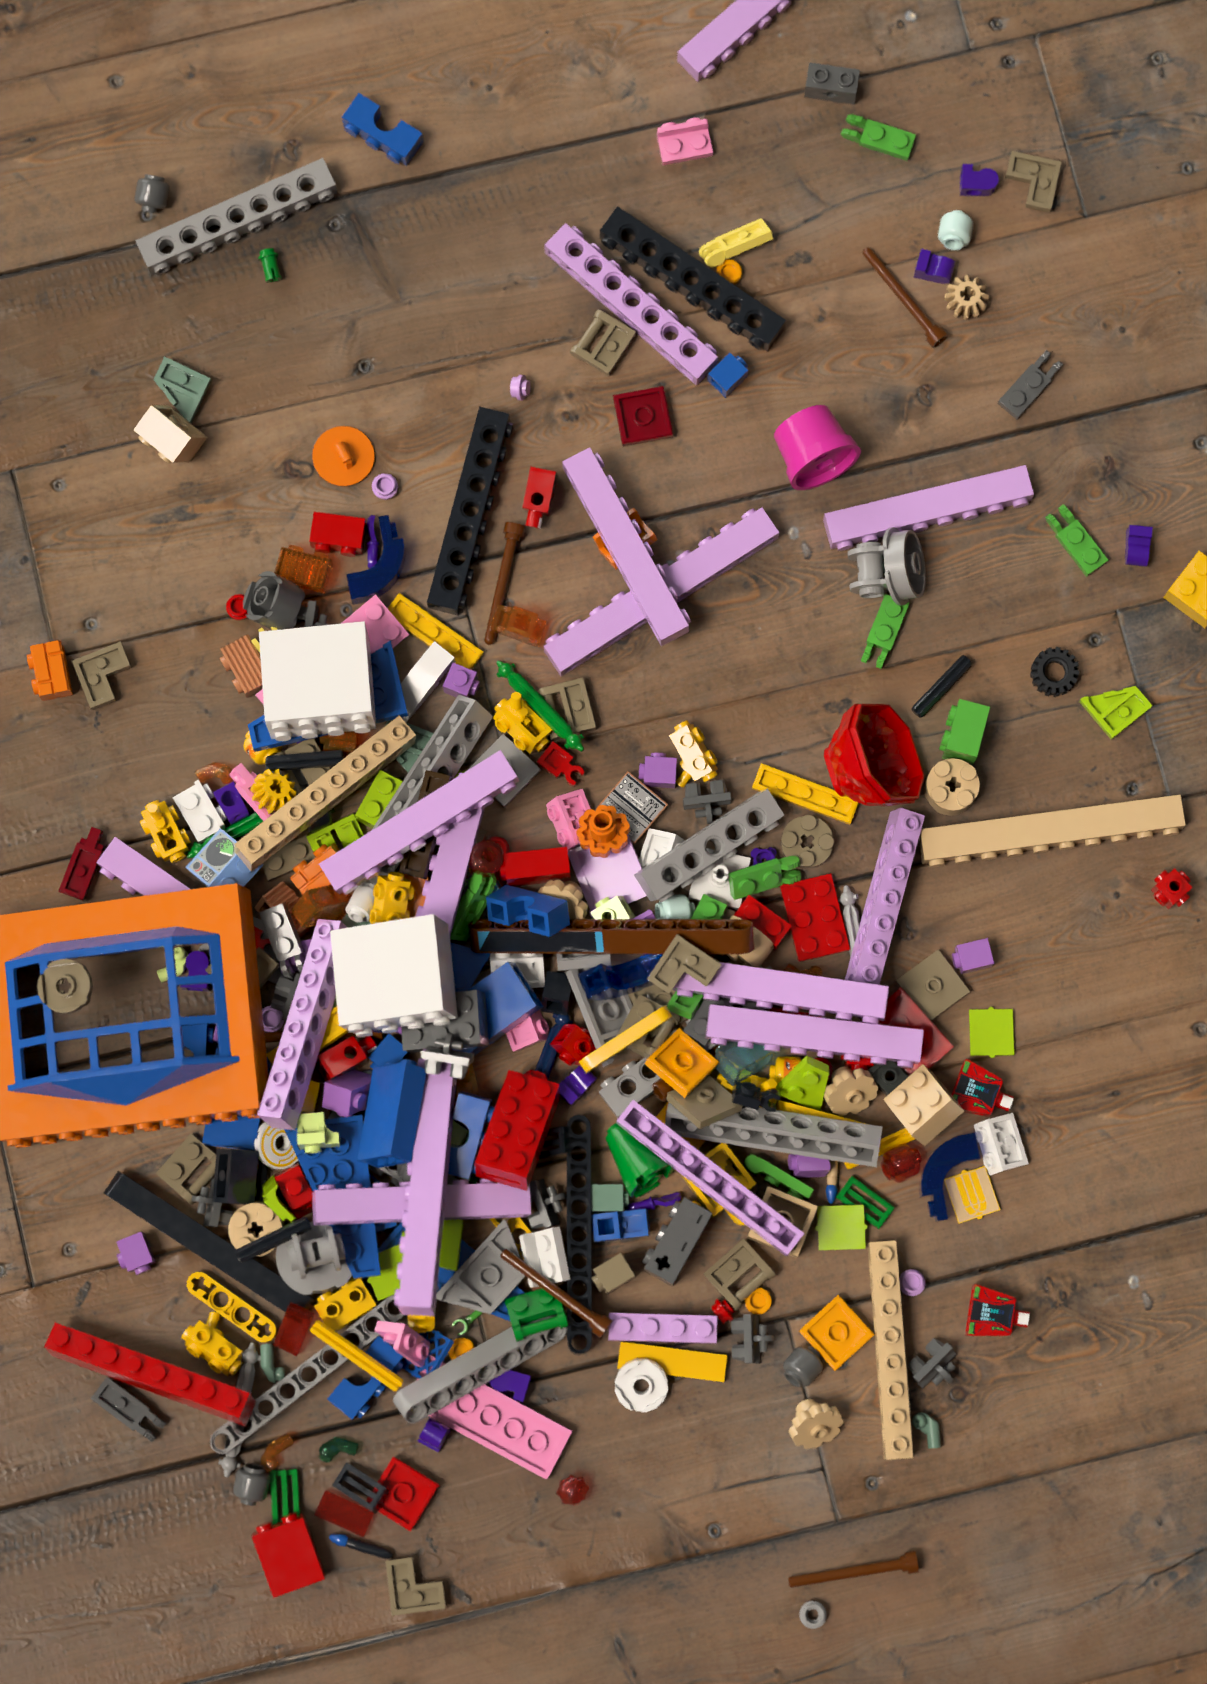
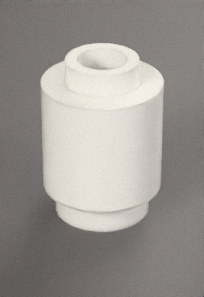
[346,882,375,923]

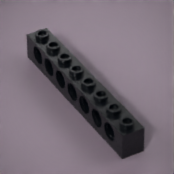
[600,206,786,352]
[427,406,513,616]

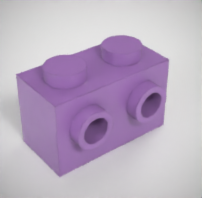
[322,1070,372,1117]

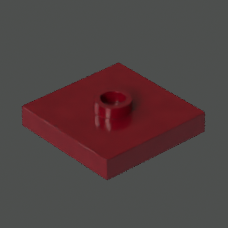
[613,386,673,447]

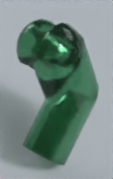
[319,1437,359,1463]

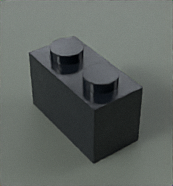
[212,1148,259,1204]

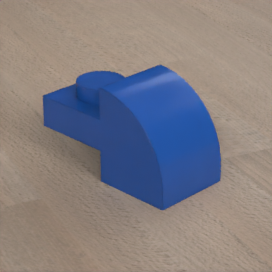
[591,1209,651,1242]

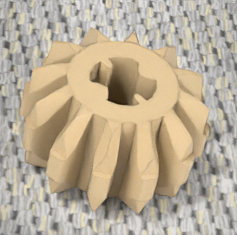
[944,274,989,320]

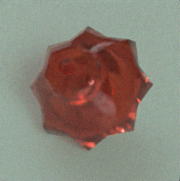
[556,1475,589,1506]

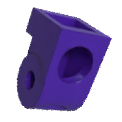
[960,164,999,196]
[913,248,955,284]
[1125,525,1153,567]
[213,781,250,825]
[180,951,211,992]
[559,1065,597,1107]
[490,1370,531,1403]
[418,1417,451,1453]

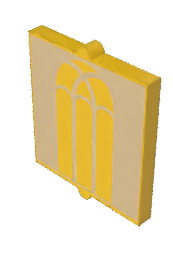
[943,1166,1000,1224]

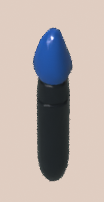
[329,1534,393,1559]

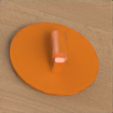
[312,426,374,486]

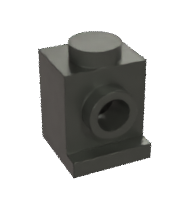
[868,1061,908,1096]

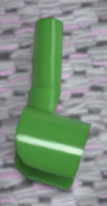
[452,1310,483,1335]

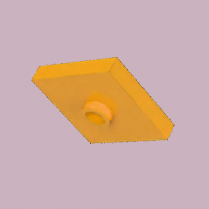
[645,1028,719,1098]
[799,1295,875,1371]

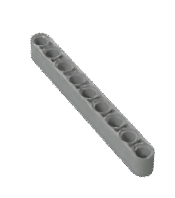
[210,1295,404,1454]

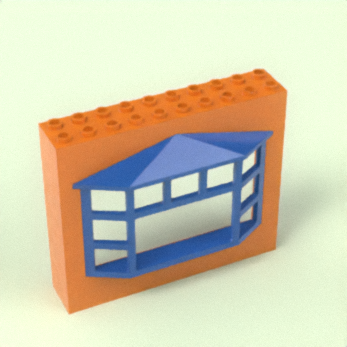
[0,883,269,1148]

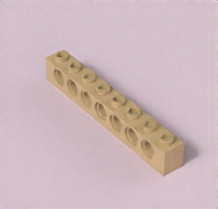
[235,715,416,872]
[867,1240,913,1460]

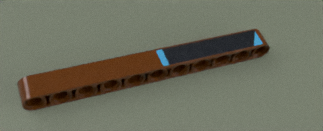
[468,919,755,954]

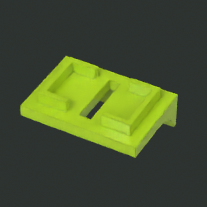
[306,813,364,852]
[262,1174,295,1222]

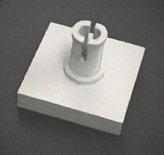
[688,848,751,910]

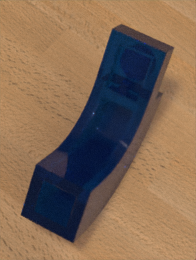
[346,515,405,605]
[578,954,663,1001]
[919,1133,980,1223]

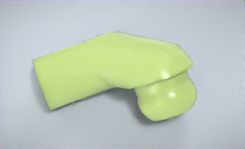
[157,947,188,983]

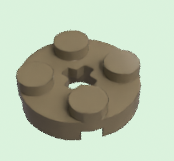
[781,815,834,868]
[37,959,93,1014]

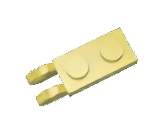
[699,218,773,268]

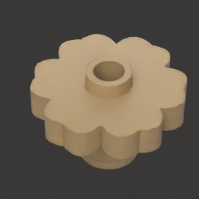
[537,880,588,919]
[824,1067,878,1116]
[789,1399,844,1449]

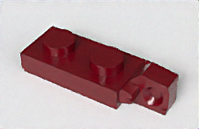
[58,827,104,901]

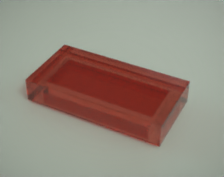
[273,1302,315,1356]
[314,1490,374,1537]

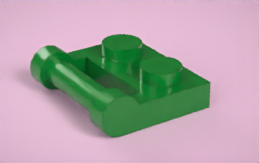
[504,1284,568,1342]

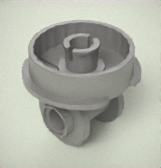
[847,527,926,605]
[276,1222,352,1295]

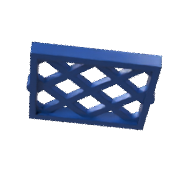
[403,1330,454,1379]

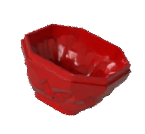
[824,703,924,807]

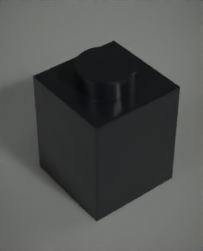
[541,971,572,1016]

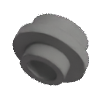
[799,1601,827,1629]

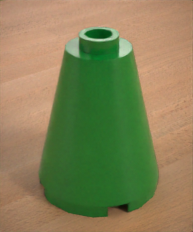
[605,1123,674,1198]

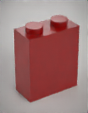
[499,847,570,887]
[251,1512,326,1598]

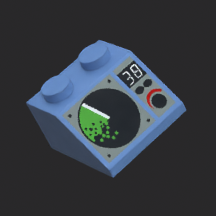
[185,828,263,887]

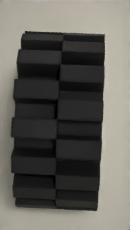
[1030,647,1079,697]

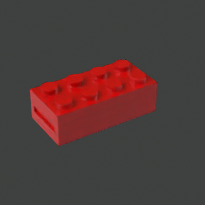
[475,1070,560,1191]

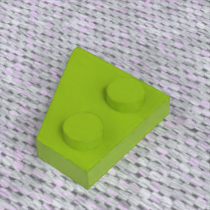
[1079,686,1152,740]
[776,1056,829,1111]

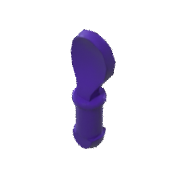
[366,515,379,570]
[626,1192,682,1211]

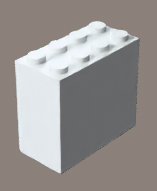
[259,621,376,741]
[330,914,458,1037]

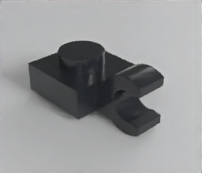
[732,1081,781,1112]

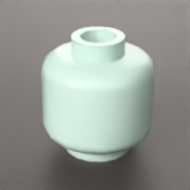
[938,210,973,250]
[655,894,695,919]

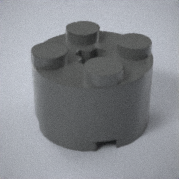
[243,571,305,630]

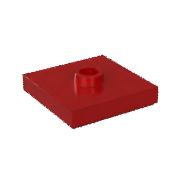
[366,1456,439,1532]

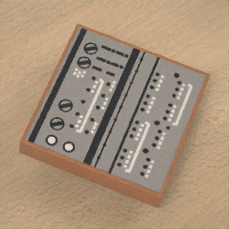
[594,772,668,845]

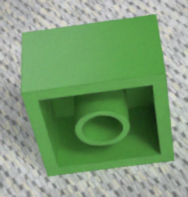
[939,699,990,766]

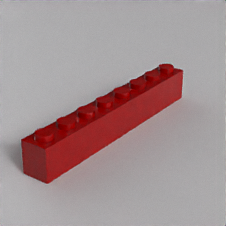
[44,1322,256,1427]

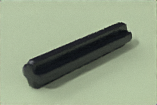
[911,655,972,718]
[265,750,344,771]
[235,1217,312,1263]

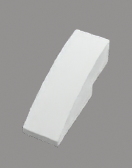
[401,641,455,722]

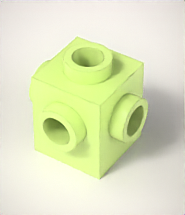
[590,896,635,919]

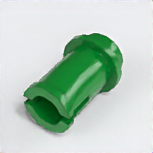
[258,248,282,283]

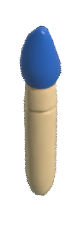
[826,1160,838,1204]

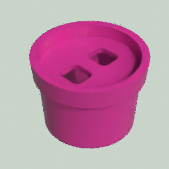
[774,405,861,490]

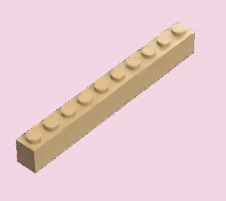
[919,795,1186,867]

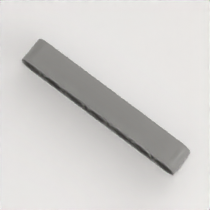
[393,1314,567,1423]

